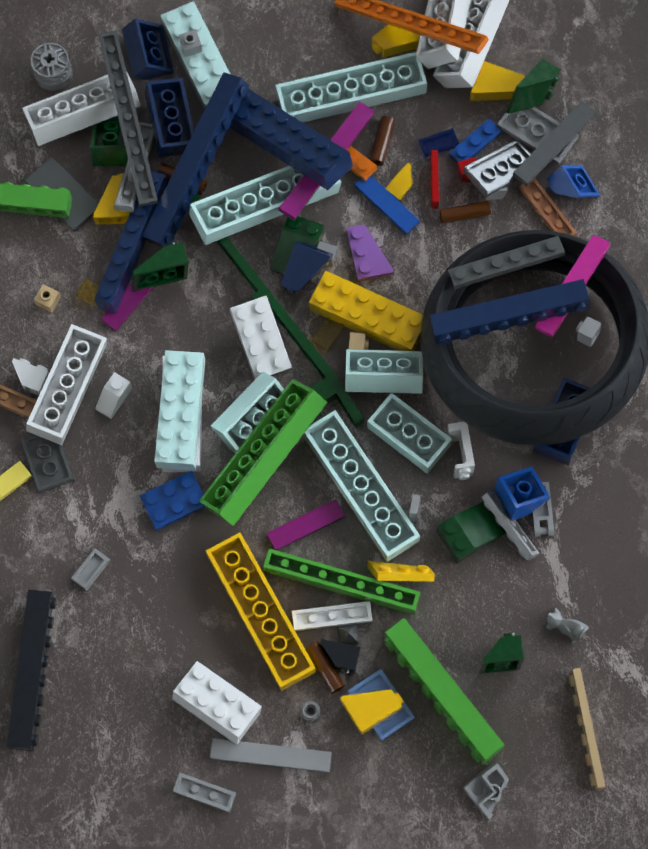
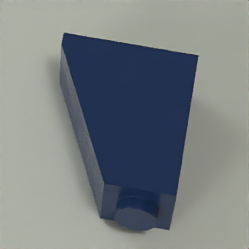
[281,241,334,293]

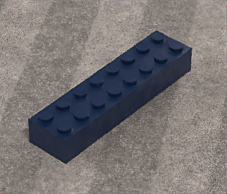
[230,89,353,190]

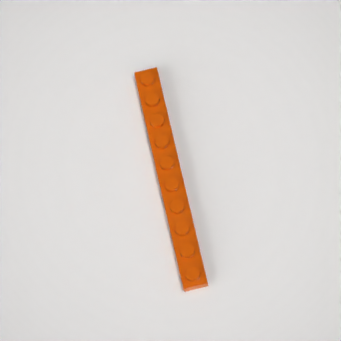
[334,0,489,55]

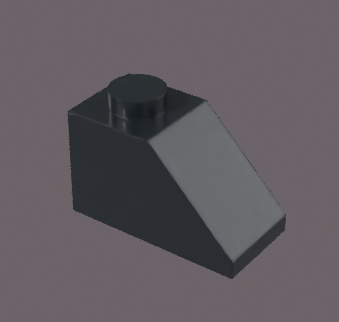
[321,639,360,675]

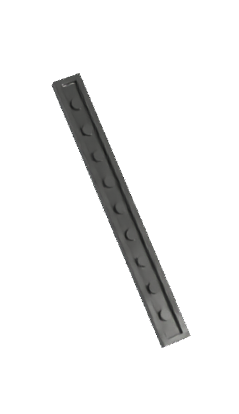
[98,30,158,207]

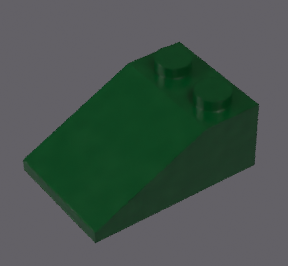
[506,59,561,114]
[90,115,128,166]
[270,216,325,275]
[132,242,189,292]
[436,501,506,563]

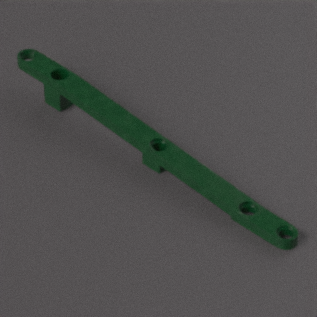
[191,194,364,427]

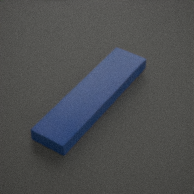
[354,176,420,235]

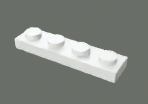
[292,601,373,631]

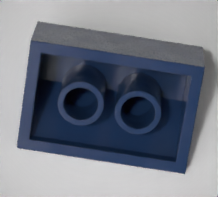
[122,18,174,80]

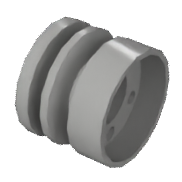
[31,43,73,91]

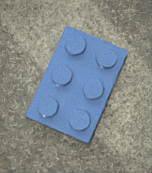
[348,669,415,741]

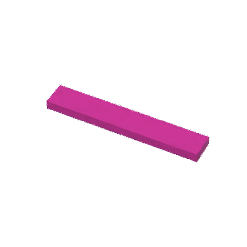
[535,234,610,338]

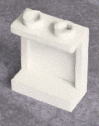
[446,422,475,480]

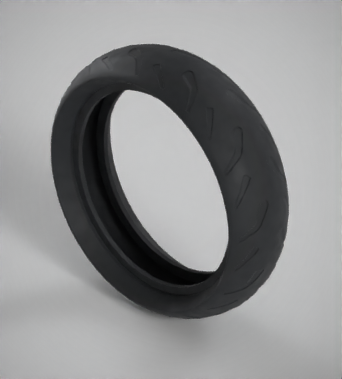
[420,230,648,446]

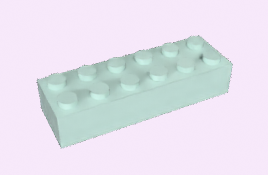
[161,1,230,110]
[155,350,205,471]

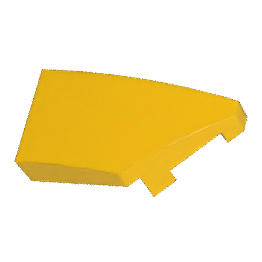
[386,163,414,200]

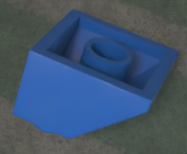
[546,165,600,198]

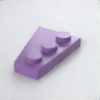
[346,224,395,282]

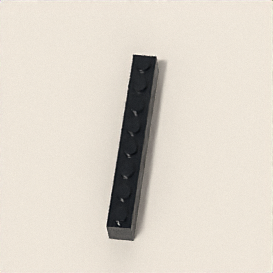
[7,590,57,752]

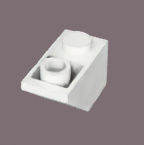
[12,358,49,396]

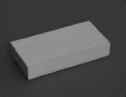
[409,494,420,523]
[71,548,111,591]

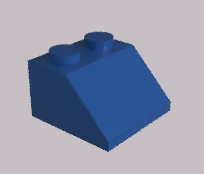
[494,466,550,521]

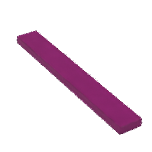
[279,102,375,220]

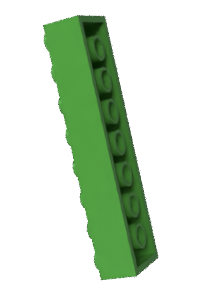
[199,379,327,526]
[384,618,504,765]

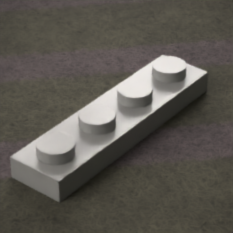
[482,491,540,560]

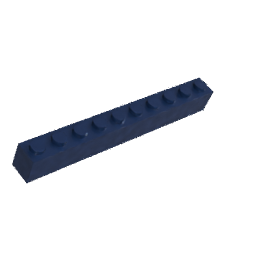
[142,72,249,248]

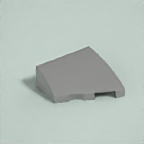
[462,762,509,819]

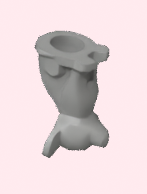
[546,608,589,645]

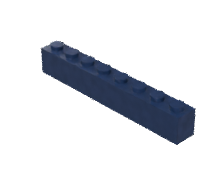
[94,170,168,314]
[430,279,590,344]

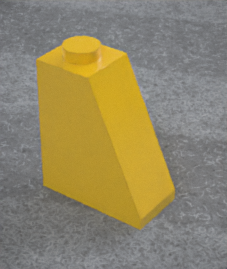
[371,24,420,58]
[470,61,525,101]
[93,173,130,225]
[340,689,404,735]

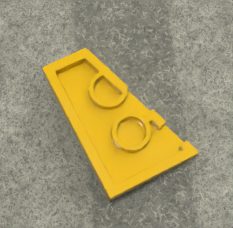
[367,560,435,581]

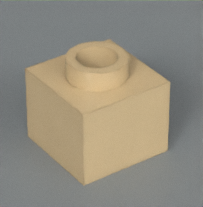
[34,284,61,313]
[349,332,369,350]

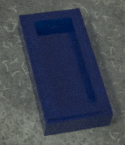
[419,128,459,158]

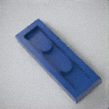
[449,118,502,163]

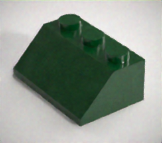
[480,633,524,674]

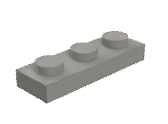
[173,772,237,813]

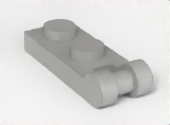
[532,482,554,537]

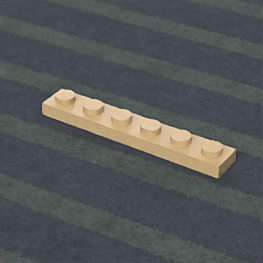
[568,668,606,791]

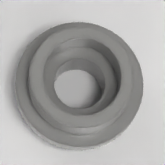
[301,701,321,721]

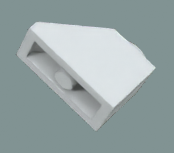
[95,372,132,419]

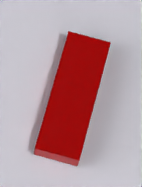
[430,150,439,209]

